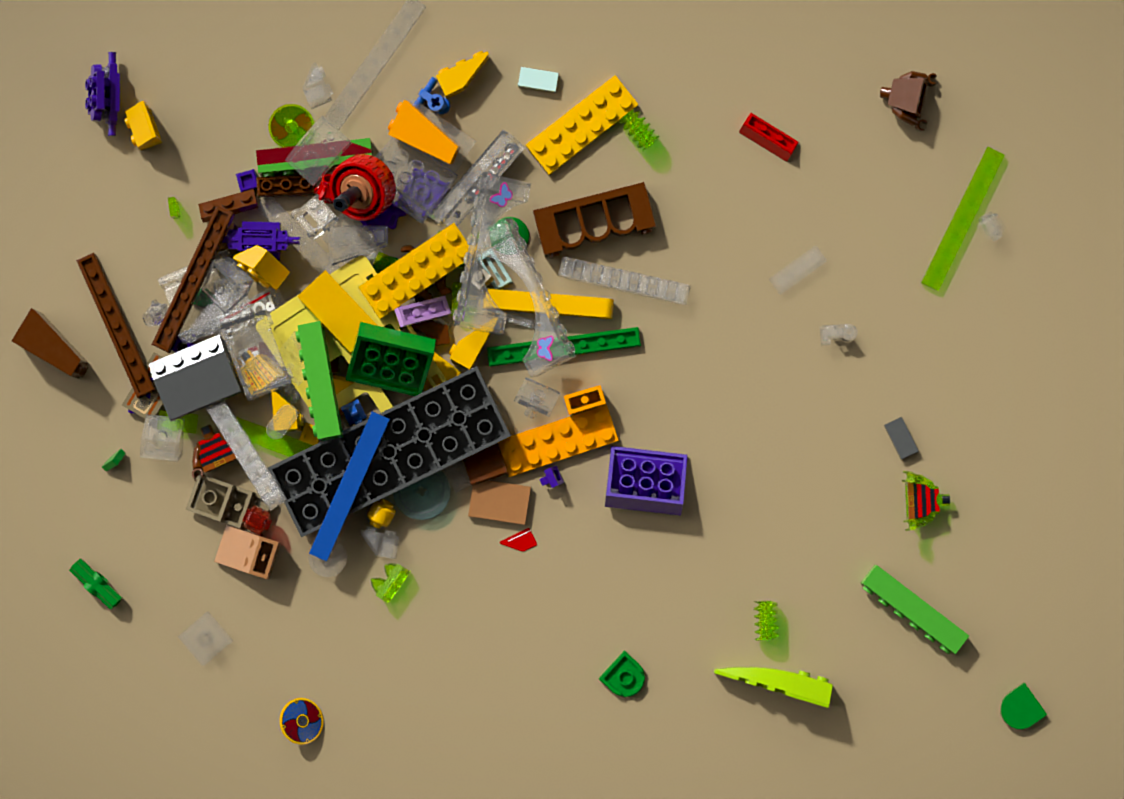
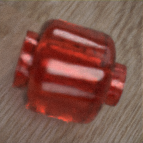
[242,506,272,534]

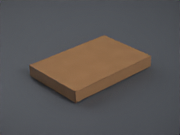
[468,480,531,525]

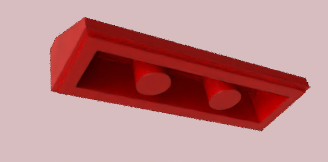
[739,113,799,162]

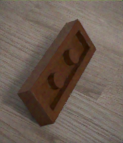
[198,189,258,223]

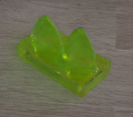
[371,563,411,603]

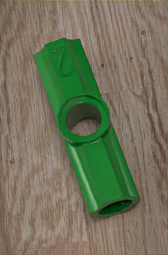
[69,558,123,610]

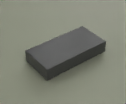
[884,417,918,460]

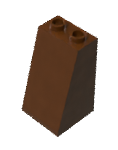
[12,308,88,379]

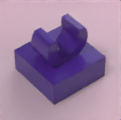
[539,465,564,488]

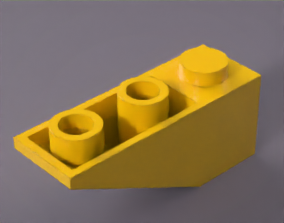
[436,51,489,99]

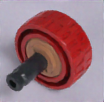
[329,154,396,221]

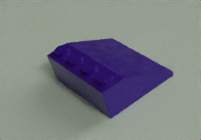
[605,446,687,516]

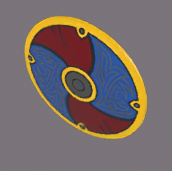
[280,698,323,745]

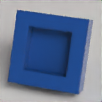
[341,399,367,425]

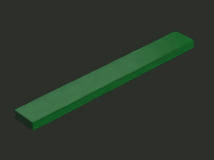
[487,327,641,367]

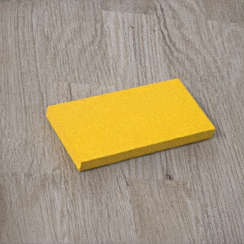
[297,270,378,353]

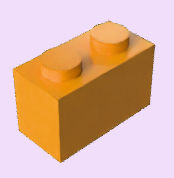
[563,385,606,416]

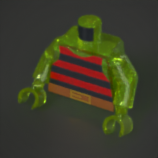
[902,471,950,531]

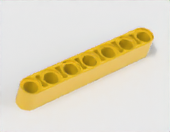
[481,289,614,319]

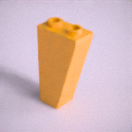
[388,100,461,164]

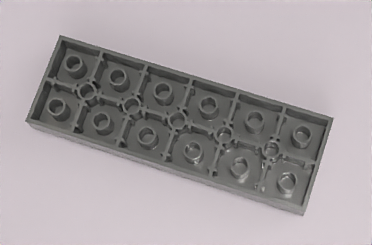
[268,366,511,538]

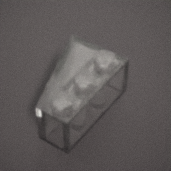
[328,225,388,266]

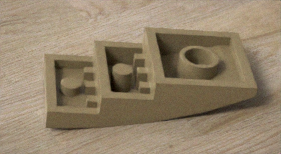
[186,475,275,536]

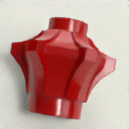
[314,174,333,204]

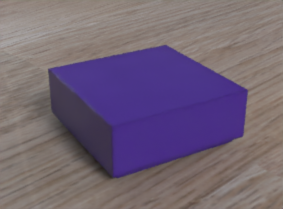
[236,169,257,192]

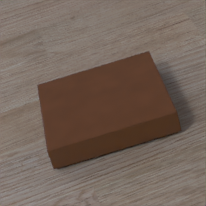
[463,443,508,486]

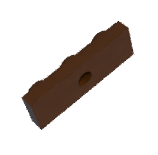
[256,175,315,198]

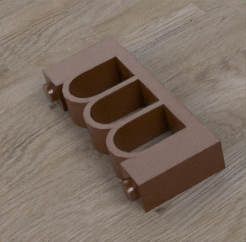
[533,182,656,259]

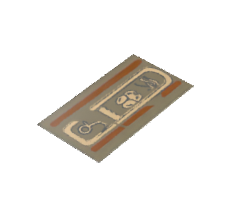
[122,352,163,422]

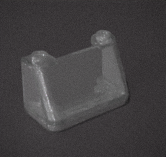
[220,310,294,402]

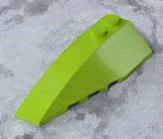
[714,667,833,708]

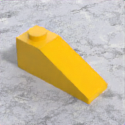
[448,317,498,370]

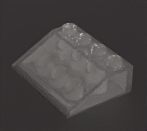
[375,137,458,224]

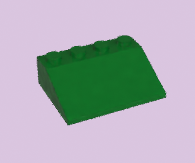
[346,322,436,396]

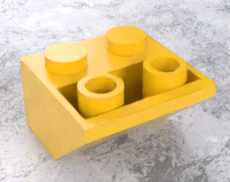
[233,245,290,290]

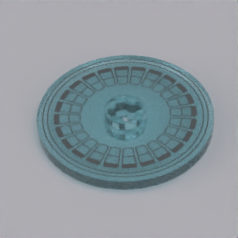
[393,470,451,520]

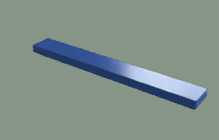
[309,411,390,561]

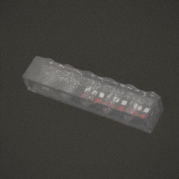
[429,130,525,229]

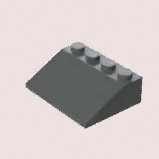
[149,335,242,421]

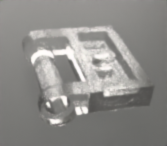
[291,194,339,240]

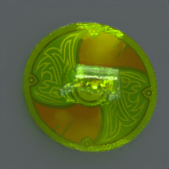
[268,104,314,147]

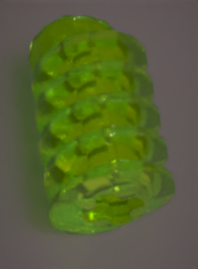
[618,109,660,152]
[753,601,779,641]

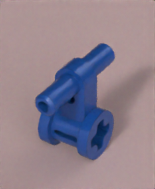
[414,77,450,115]

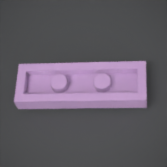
[394,296,451,327]

